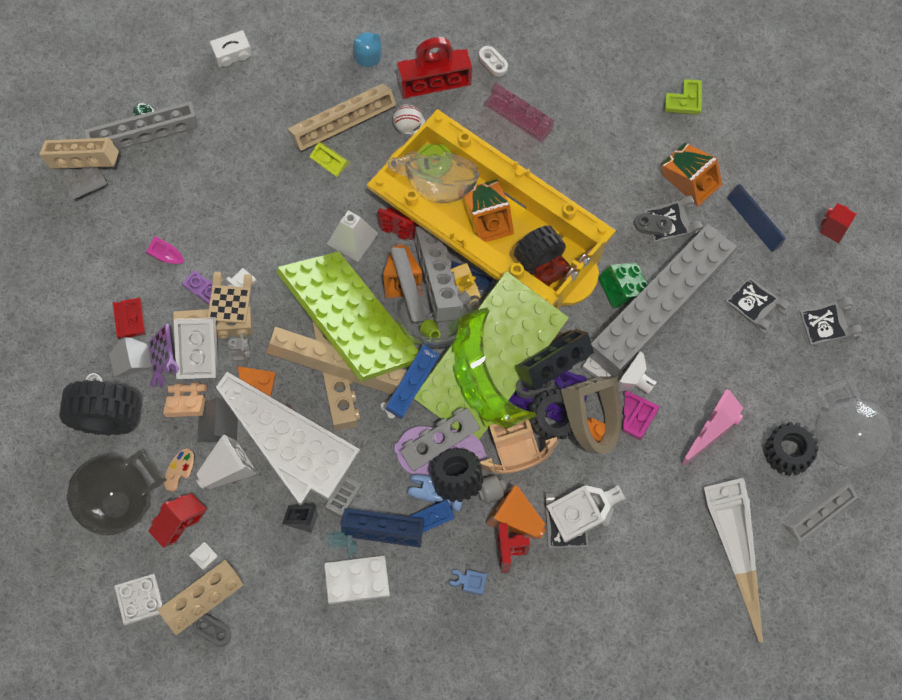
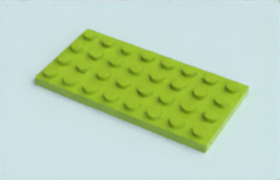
[276,251,419,382]
[414,271,569,439]

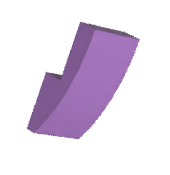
[182,270,213,305]

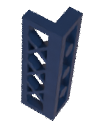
[341,508,425,548]

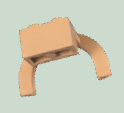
[480,413,558,474]

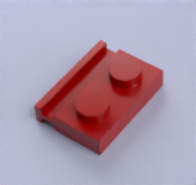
[112,297,146,340]

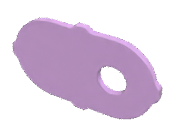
[394,426,488,476]

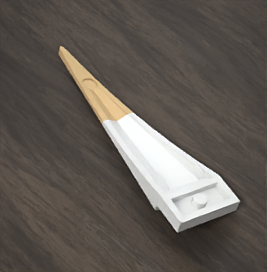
[704,478,763,643]

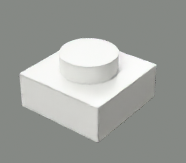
[189,542,219,571]

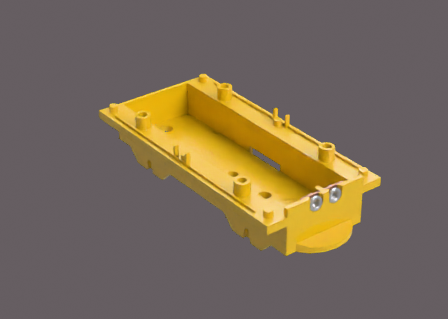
[367,109,616,310]

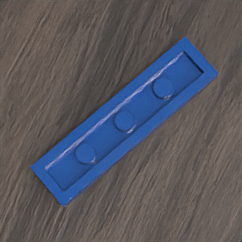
[385,344,440,419]

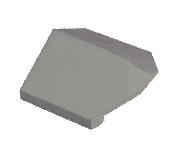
[109,337,152,378]

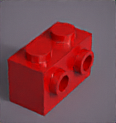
[819,203,857,243]

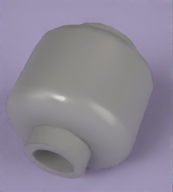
[477,475,507,504]

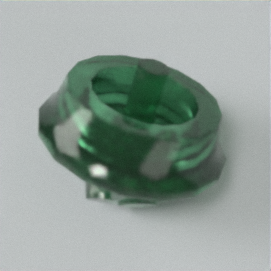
[133,103,154,116]

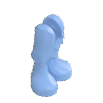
[408,474,462,512]

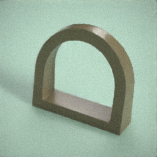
[561,376,622,454]

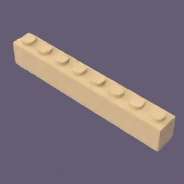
[266,327,415,402]

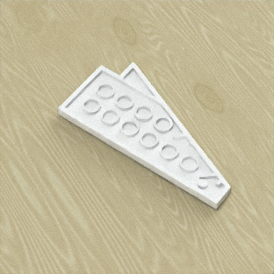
[216,372,360,505]

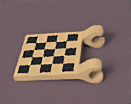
[208,272,253,324]

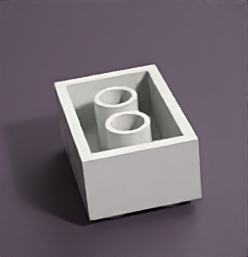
[174,317,218,379]

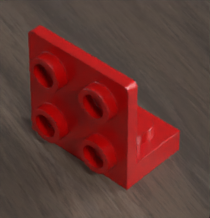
[378,207,420,241]

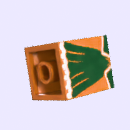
[660,143,723,207]
[461,179,514,242]

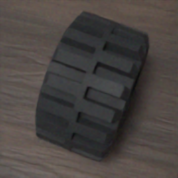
[514,225,566,275]
[528,390,574,440]
[764,422,819,476]
[431,448,484,502]

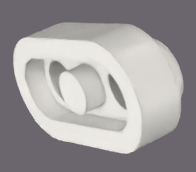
[479,46,508,77]

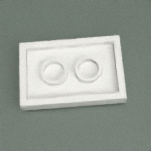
[324,556,390,604]

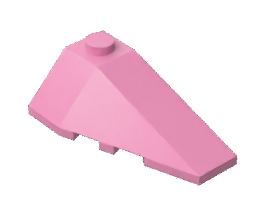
[682,389,743,465]

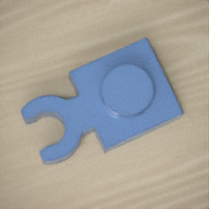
[450,570,487,596]

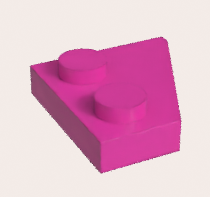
[623,390,659,441]

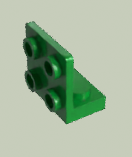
[598,263,648,309]

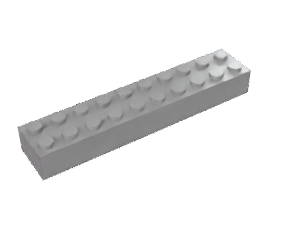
[589,224,737,377]

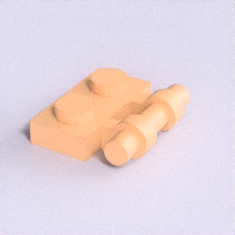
[163,382,207,417]

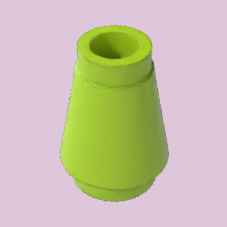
[420,320,441,341]

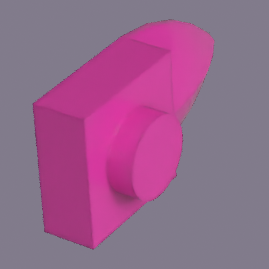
[146,236,184,264]

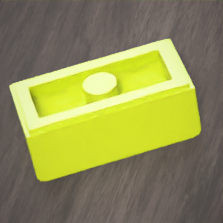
[309,142,350,177]

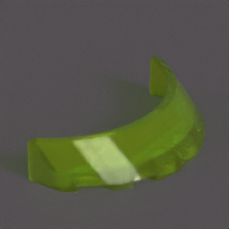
[452,307,537,428]

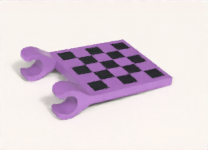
[149,324,179,388]

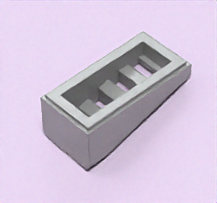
[325,476,362,519]

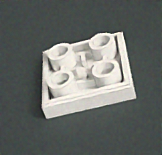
[114,574,163,626]

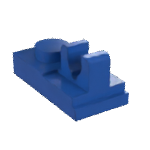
[411,500,455,532]

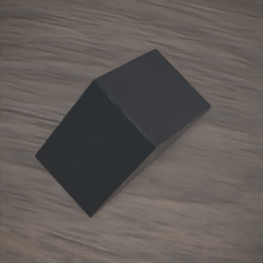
[282,505,318,533]

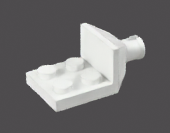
[582,351,657,394]
[547,485,626,542]

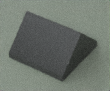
[197,398,238,442]

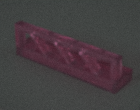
[484,83,554,143]

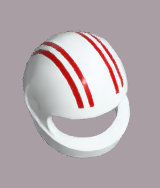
[393,104,425,136]

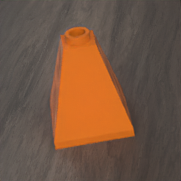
[383,244,423,298]
[485,485,546,539]

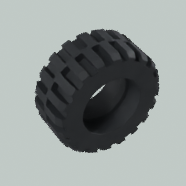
[59,380,140,436]

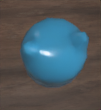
[353,32,382,67]

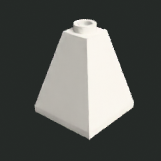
[327,210,378,262]
[196,435,258,489]

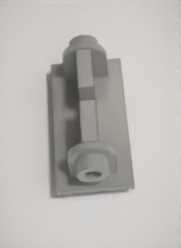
[228,333,251,365]

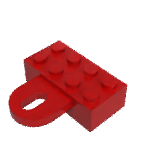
[397,37,472,99]

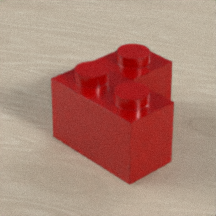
[148,493,207,548]

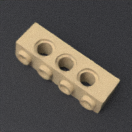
[39,138,119,169]
[173,306,253,339]
[158,560,244,635]

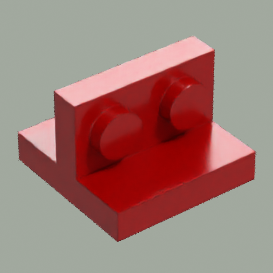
[497,523,530,573]

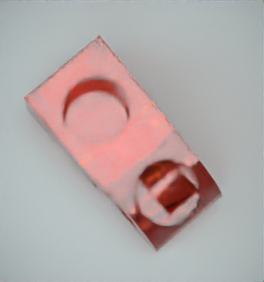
[534,256,571,287]

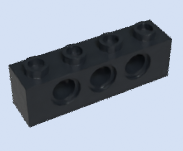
[517,329,594,390]

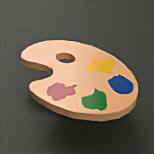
[164,448,194,492]

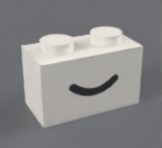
[210,30,252,67]

